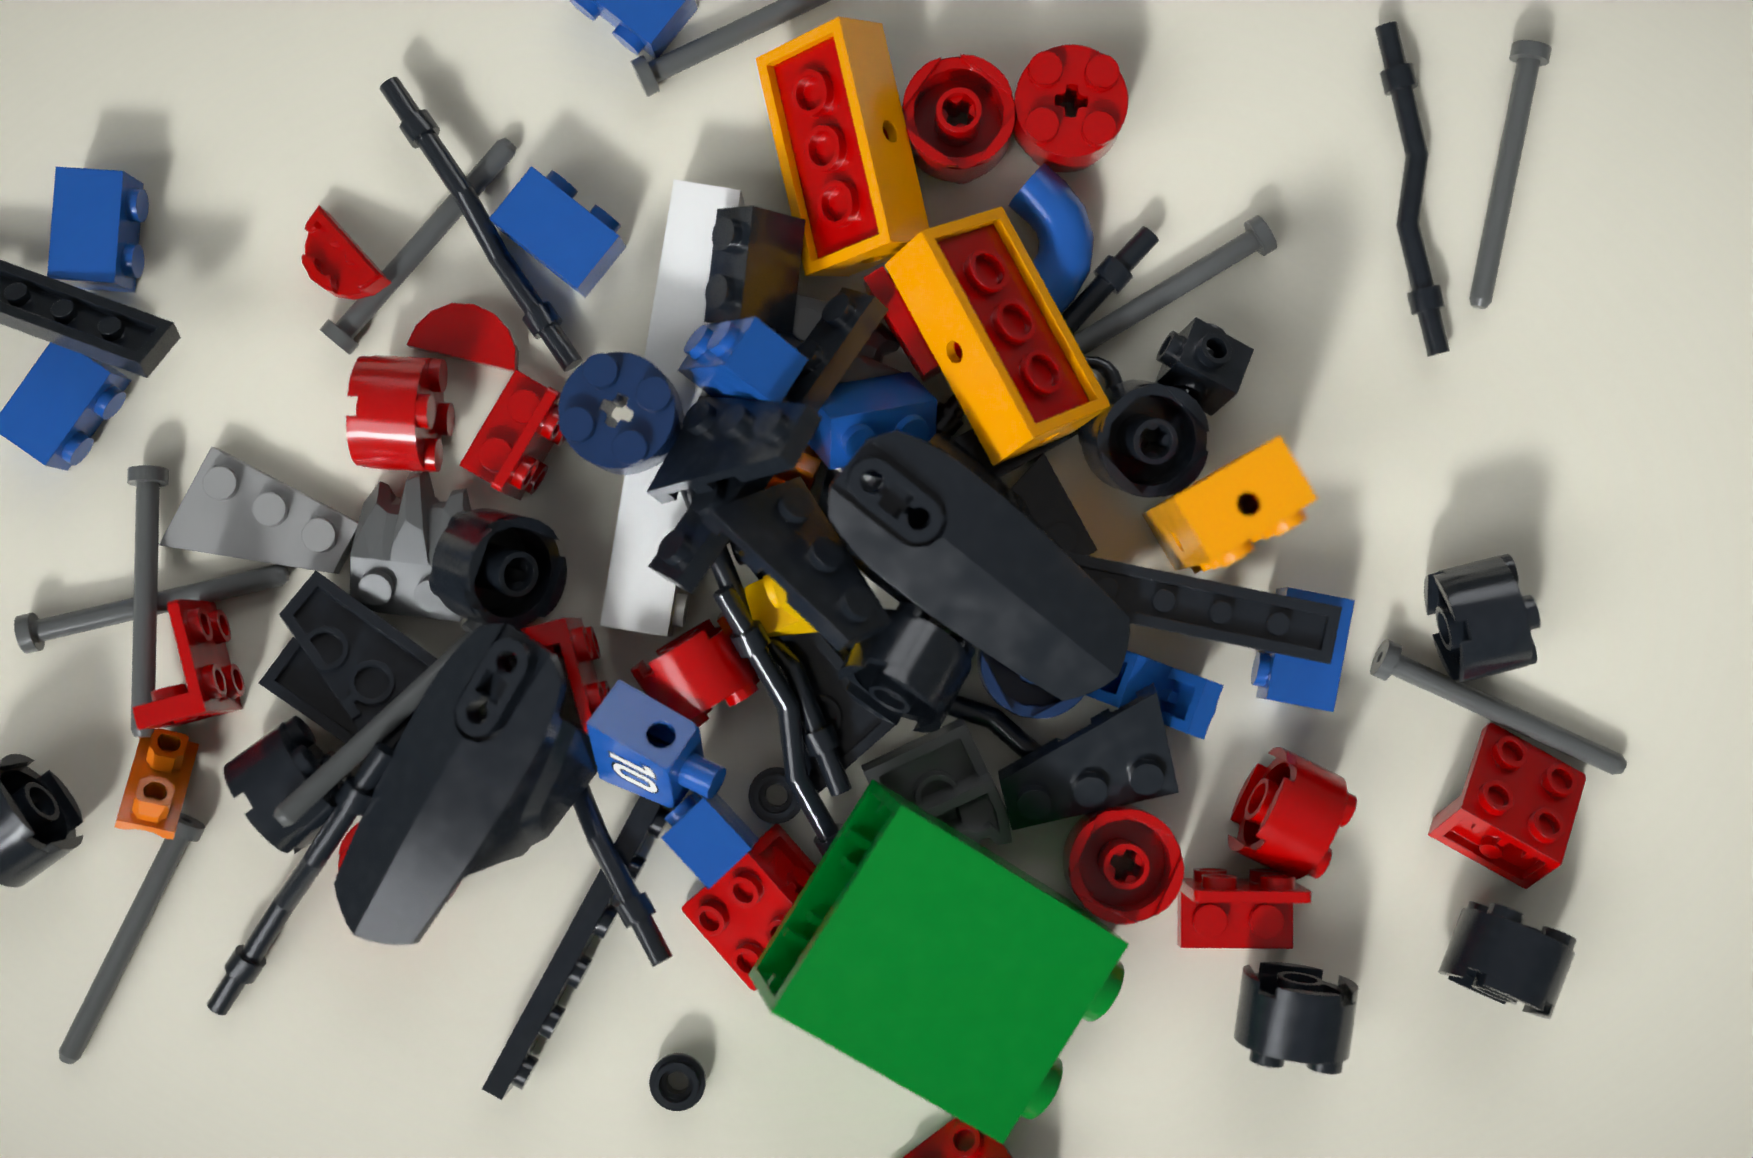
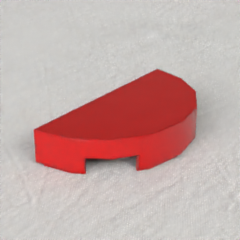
[301,205,392,300]
[406,303,519,372]

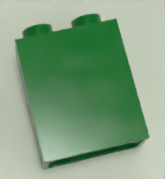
[748,779,1129,1144]

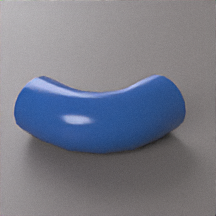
[1008,163,1094,314]

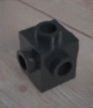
[1155,317,1254,416]

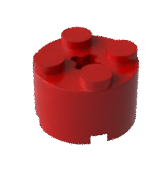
[1012,44,1128,173]
[902,54,1015,184]
[346,355,455,472]
[630,612,760,727]
[1228,747,1357,880]
[1063,804,1184,925]

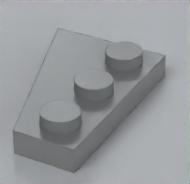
[159,447,358,574]

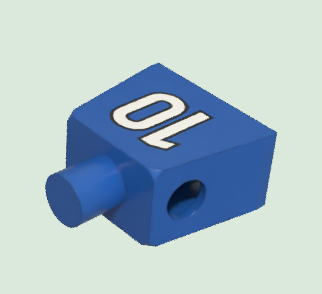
[586,679,726,808]

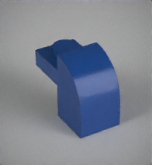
[1086,651,1224,740]

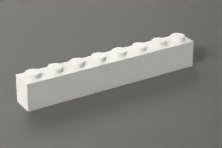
[600,179,744,637]

